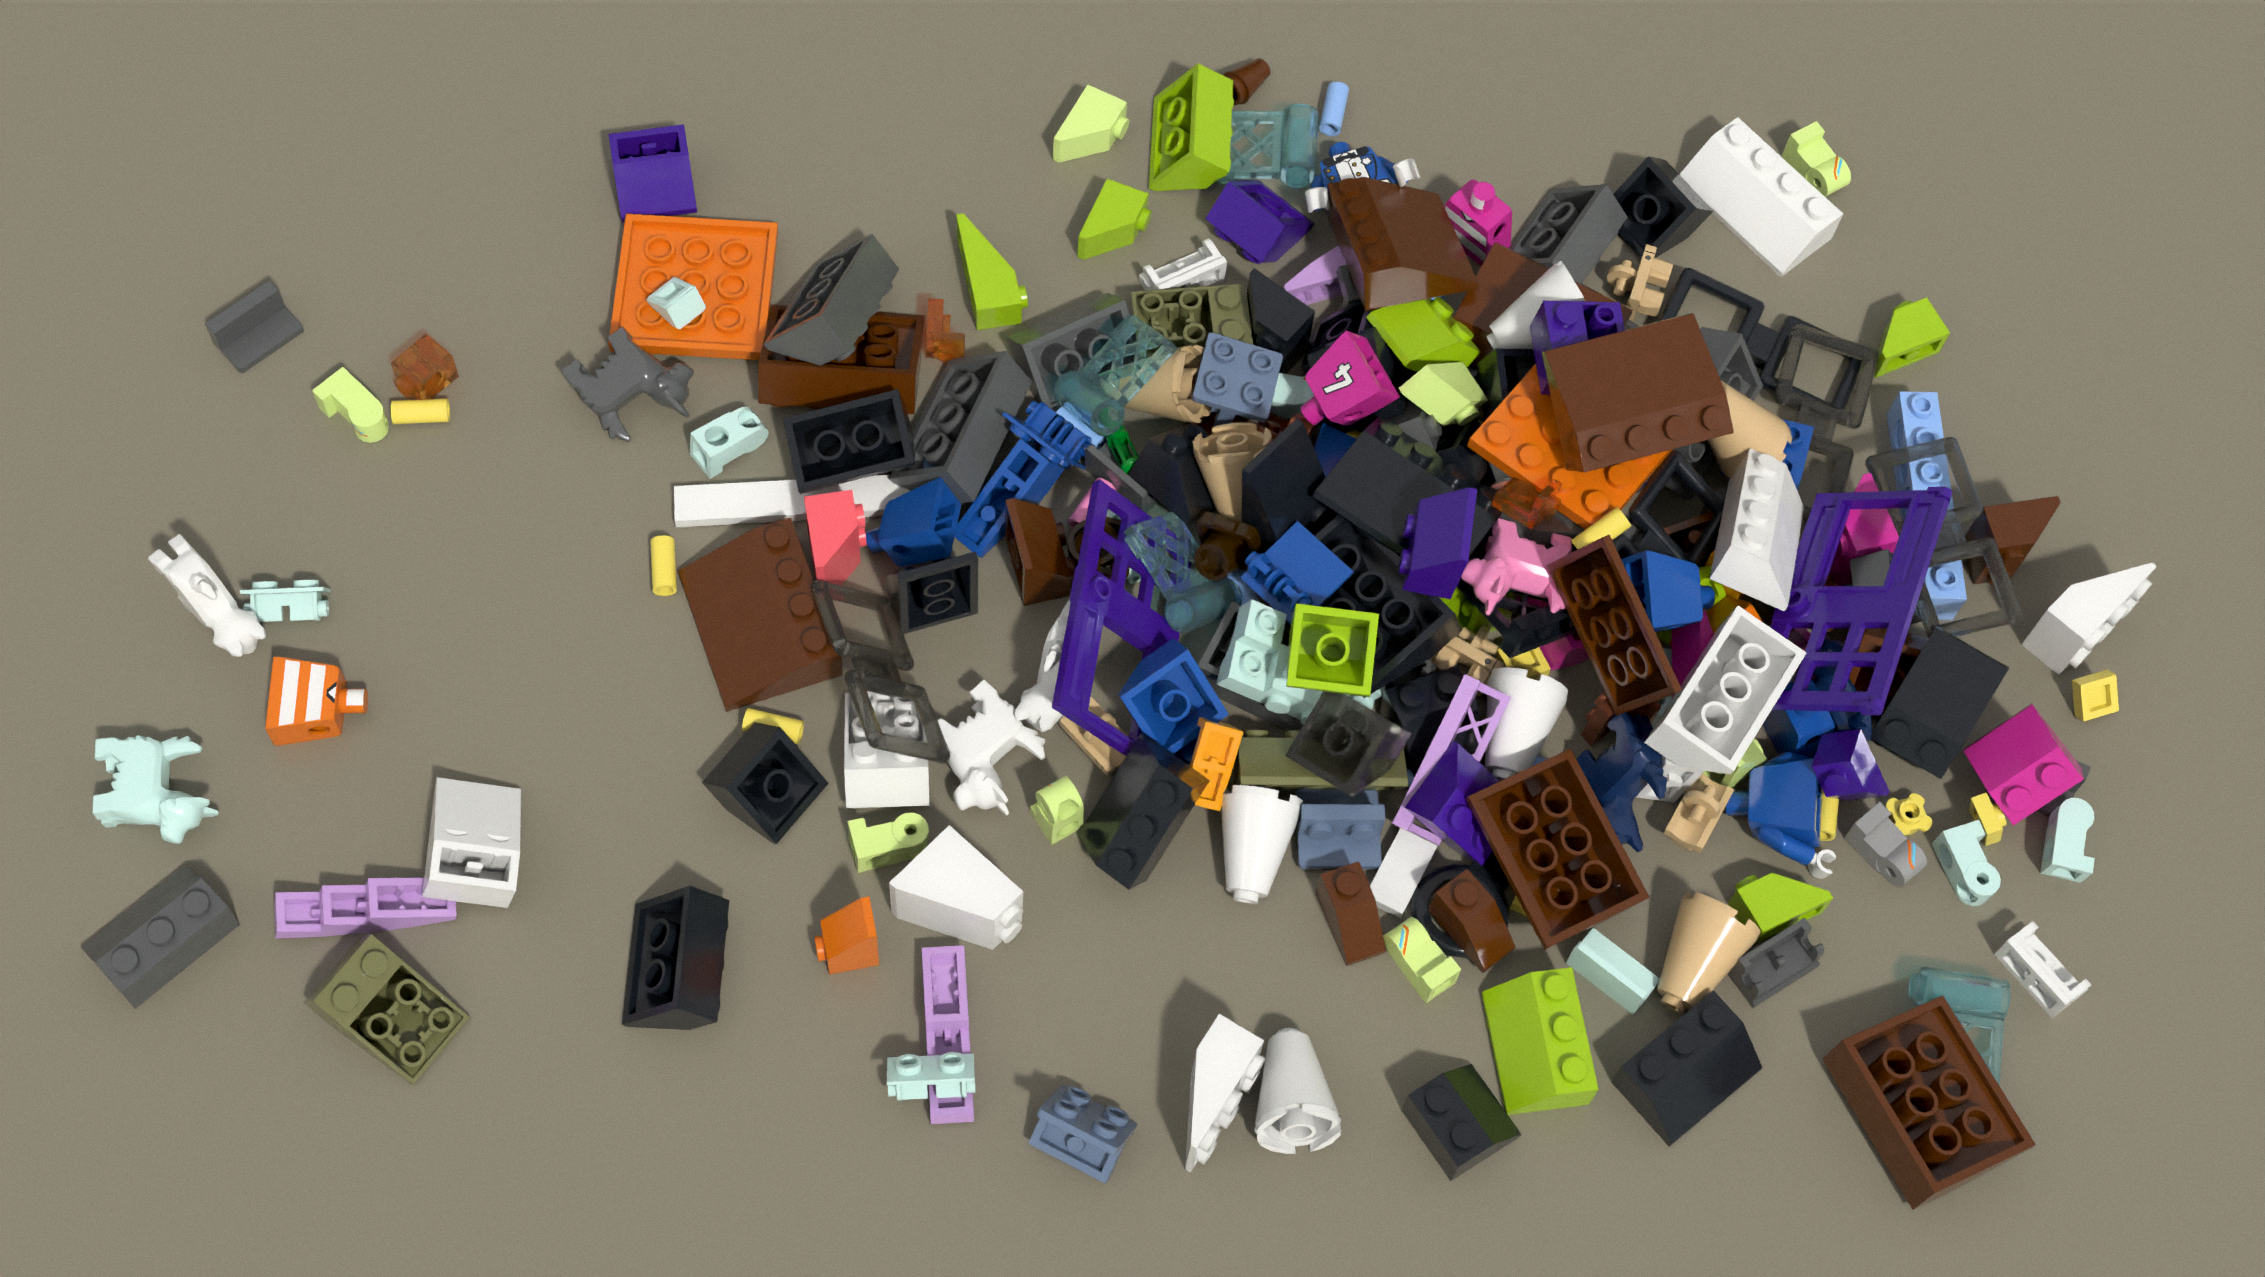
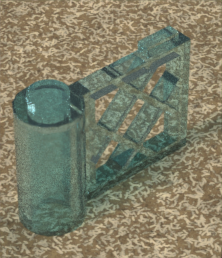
[1214,104,1319,188]
[1053,314,1178,436]
[1124,512,1242,633]
[1909,967,2010,1086]

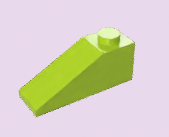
[956,213,1028,330]

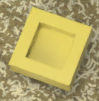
[1495,647,1551,680]
[2072,670,2119,722]
[1969,792,2007,846]

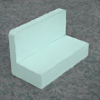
[1566,928,1660,1015]

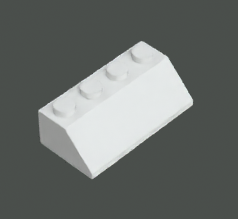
[1679,117,1843,278]
[1709,448,1804,611]
[1644,606,1806,774]

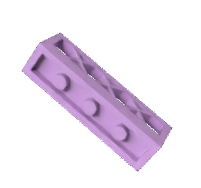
[1392,674,1511,845]

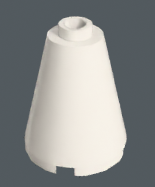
[1486,261,1585,349]
[1485,667,1568,781]
[1221,785,1303,904]
[1254,1028,1341,1154]

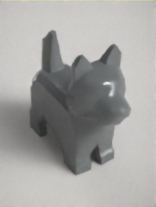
[561,327,694,441]

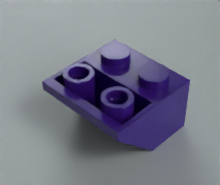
[608,124,697,222]
[1530,300,1625,395]

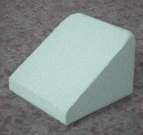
[646,277,706,330]

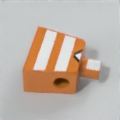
[265,657,368,745]

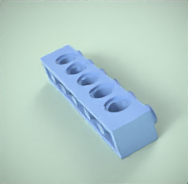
[1886,391,1967,620]

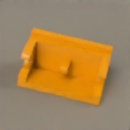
[1190,717,1243,811]

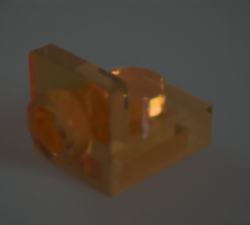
[926,298,965,362]
[1491,476,1562,530]

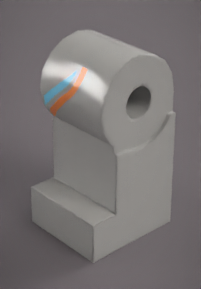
[1844,802,1927,887]

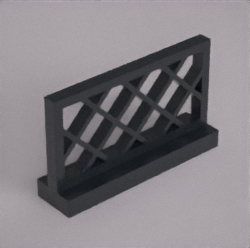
[1457,578,1577,658]

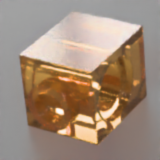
[391,334,459,400]

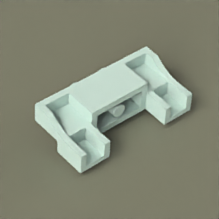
[1216,599,1385,739]

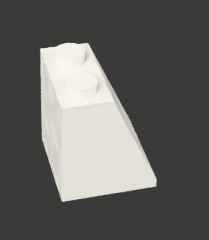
[889,825,1023,950]

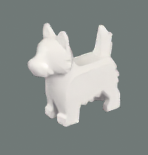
[148,534,266,657]
[1014,599,1071,732]
[928,680,1045,816]

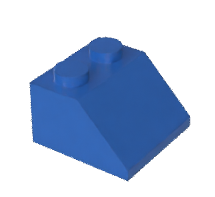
[1118,638,1229,754]

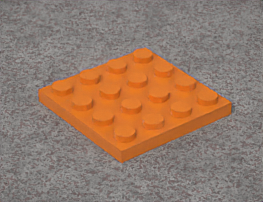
[608,214,779,360]
[1467,364,1673,530]

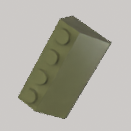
[1234,730,1408,791]

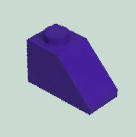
[1812,729,1889,801]

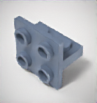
[1192,332,1283,427]
[1295,789,1385,870]
[1028,1085,1138,1184]

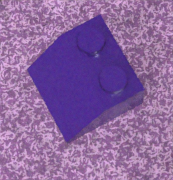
[1205,180,1315,264]
[1398,488,1477,599]
[1404,741,1500,865]

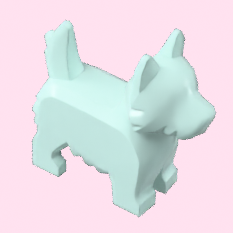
[93,735,219,844]

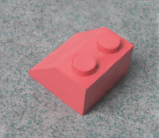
[804,490,867,604]

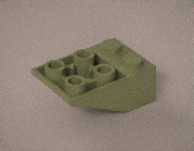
[1131,284,1253,360]
[304,934,470,1085]

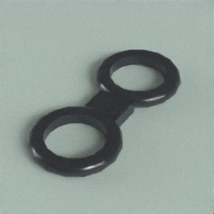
[1411,852,1510,958]

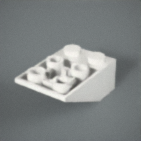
[2022,563,2157,675]
[844,689,930,808]
[422,777,521,908]
[1185,1014,1265,1173]

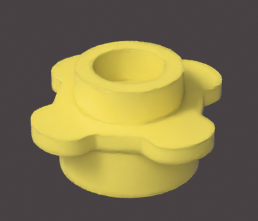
[1885,793,1932,836]

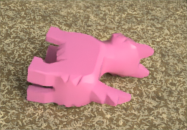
[1461,518,1572,615]

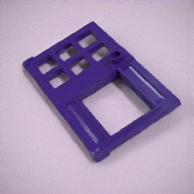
[1051,480,1194,756]
[1770,486,1953,715]

